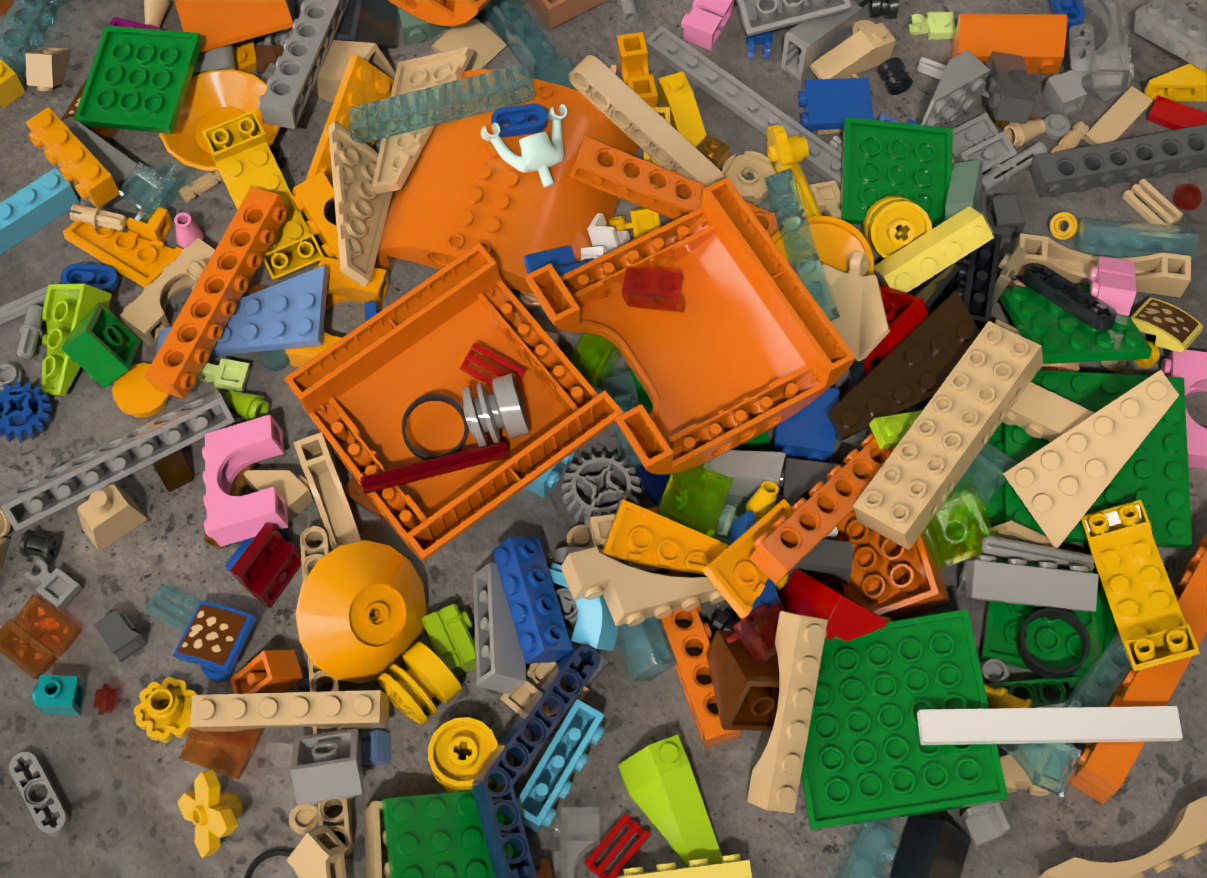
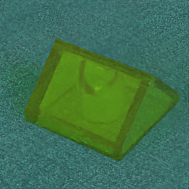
[569,333,621,390]

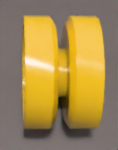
[863,196,932,259]
[428,717,498,793]

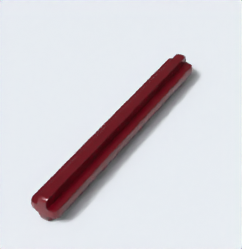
[360,441,509,494]

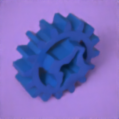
[0,381,53,443]

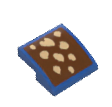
[173,601,257,674]

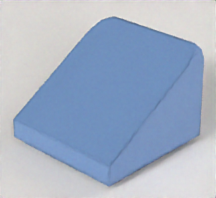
[359,729,391,767]

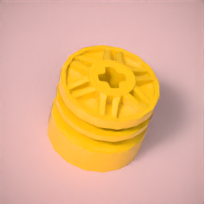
[378,641,462,727]

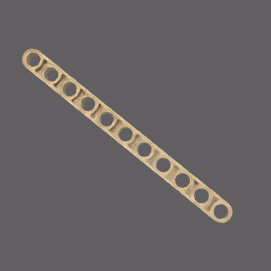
[300,526,354,860]

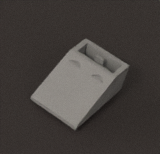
[921,50,990,127]

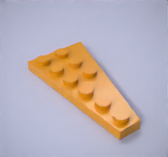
[305,55,394,214]

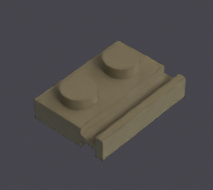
[992,246,1028,307]

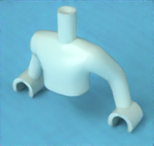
[481,104,567,188]

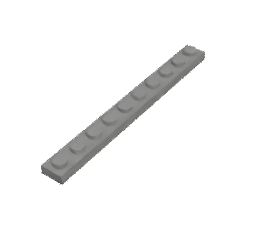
[645,26,842,190]

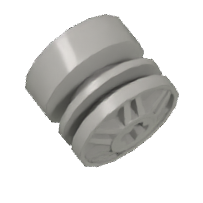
[462,373,530,447]

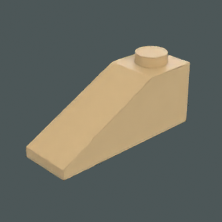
[810,22,896,79]

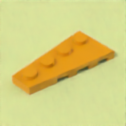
[63,221,183,288]
[702,498,793,619]
[601,499,729,575]

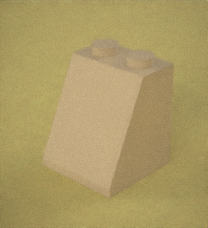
[312,40,396,103]

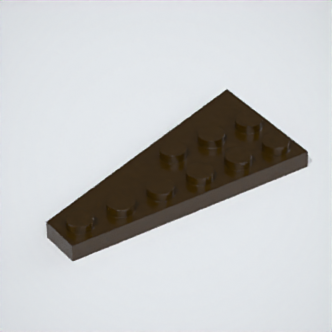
[827,290,980,441]

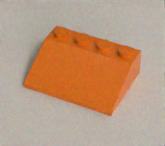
[174,0,293,53]
[835,510,950,618]

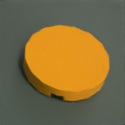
[112,363,171,418]

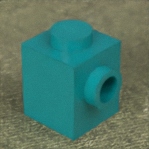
[32,674,86,716]

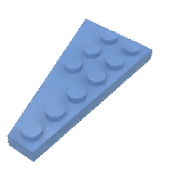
[156,265,329,357]

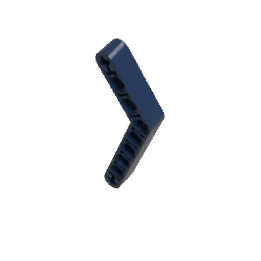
[472,645,600,878]

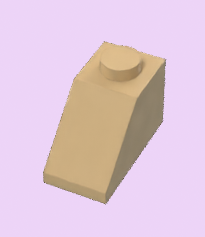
[25,47,71,91]
[243,470,313,523]

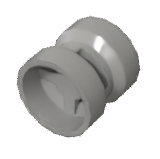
[555,588,577,625]

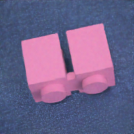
[681,0,734,51]
[1089,256,1137,316]

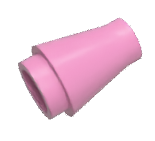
[174,213,203,248]

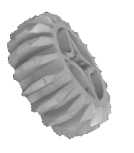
[561,451,642,527]

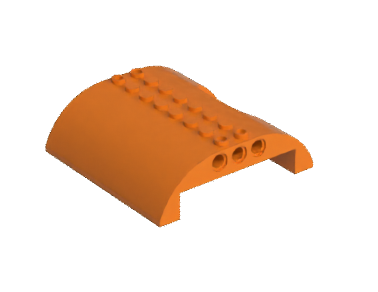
[524,177,856,475]

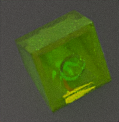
[657,466,733,538]
[922,484,994,569]

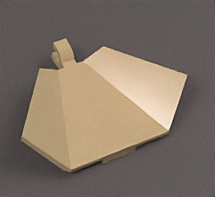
[799,251,890,361]

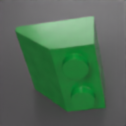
[61,302,141,388]

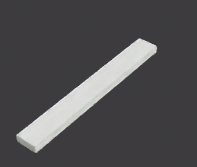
[917,706,1183,745]

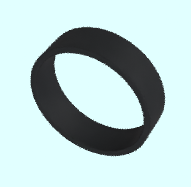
[402,394,468,461]
[1017,608,1090,679]

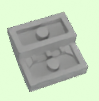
[952,112,1017,173]

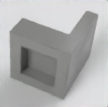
[960,802,1010,848]

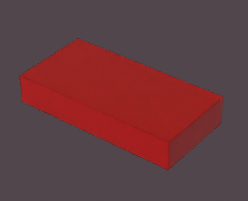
[1147,95,1207,130]

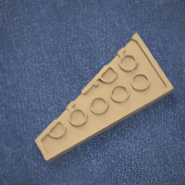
[328,121,393,287]

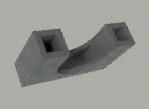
[776,458,853,584]

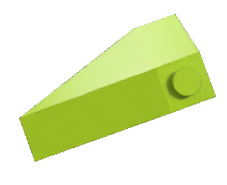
[618,735,722,867]

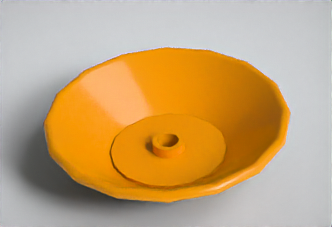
[158,69,281,172]
[295,540,427,684]

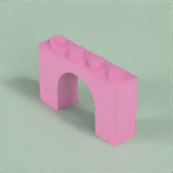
[1161,350,1207,470]
[202,415,288,547]

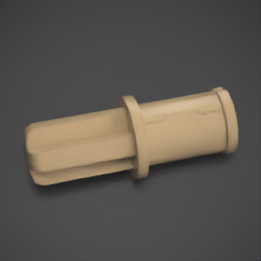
[70,203,127,231]

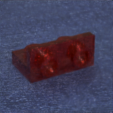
[621,267,686,313]
[725,602,785,665]

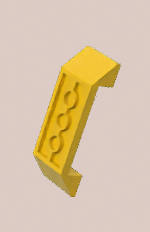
[202,110,323,281]
[1081,500,1200,671]

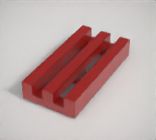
[459,343,526,388]
[584,813,650,878]

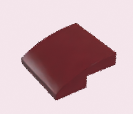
[230,522,302,609]

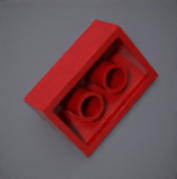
[779,568,888,642]

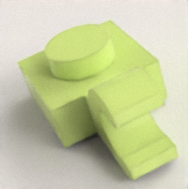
[908,12,956,40]
[198,358,251,392]

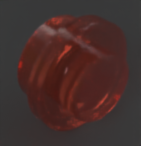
[1173,184,1202,211]
[93,683,117,715]

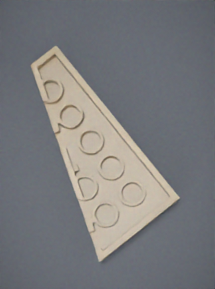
[371,47,473,194]
[1003,370,1179,548]

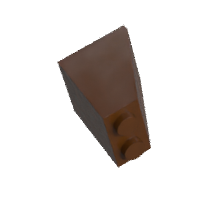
[706,630,779,731]

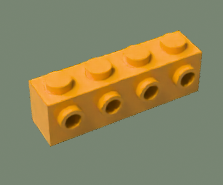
[26,107,120,207]

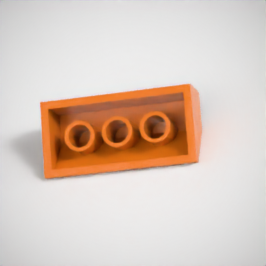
[951,14,1068,74]

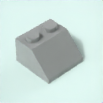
[290,728,363,804]

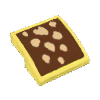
[1131,297,1203,353]

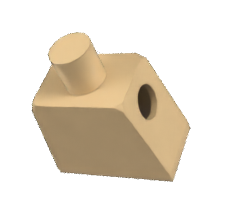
[77,484,147,552]

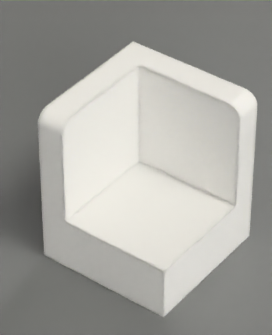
[587,213,631,252]

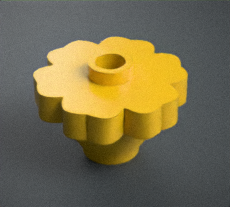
[766,124,809,181]
[134,677,197,743]

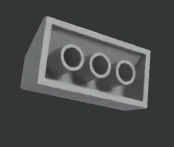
[736,0,852,37]

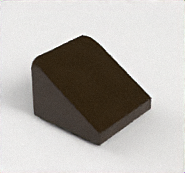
[153,451,194,492]

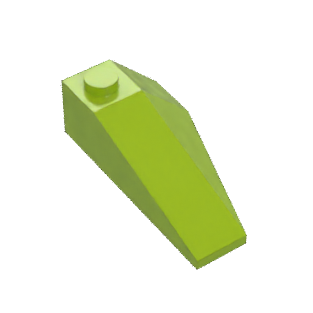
[42,284,112,396]

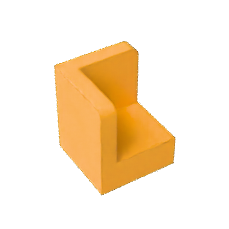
[126,207,174,242]

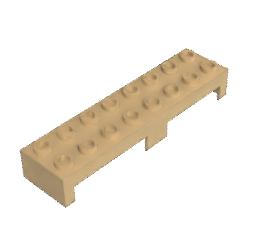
[853,321,1043,550]

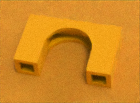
[285,256,389,367]

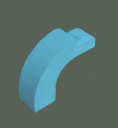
[548,563,618,651]

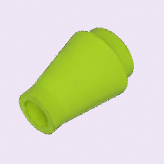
[224,390,269,421]

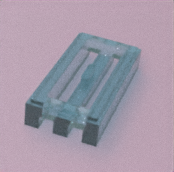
[144,584,199,633]

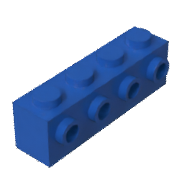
[493,537,573,664]

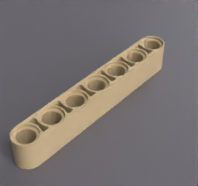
[569,55,726,186]

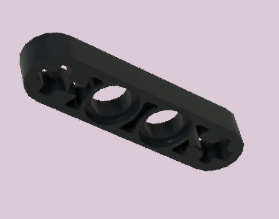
[1022,263,1117,331]

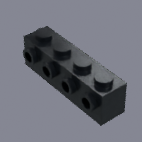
[955,233,1002,332]

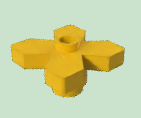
[178,769,242,858]

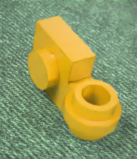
[607,207,660,238]

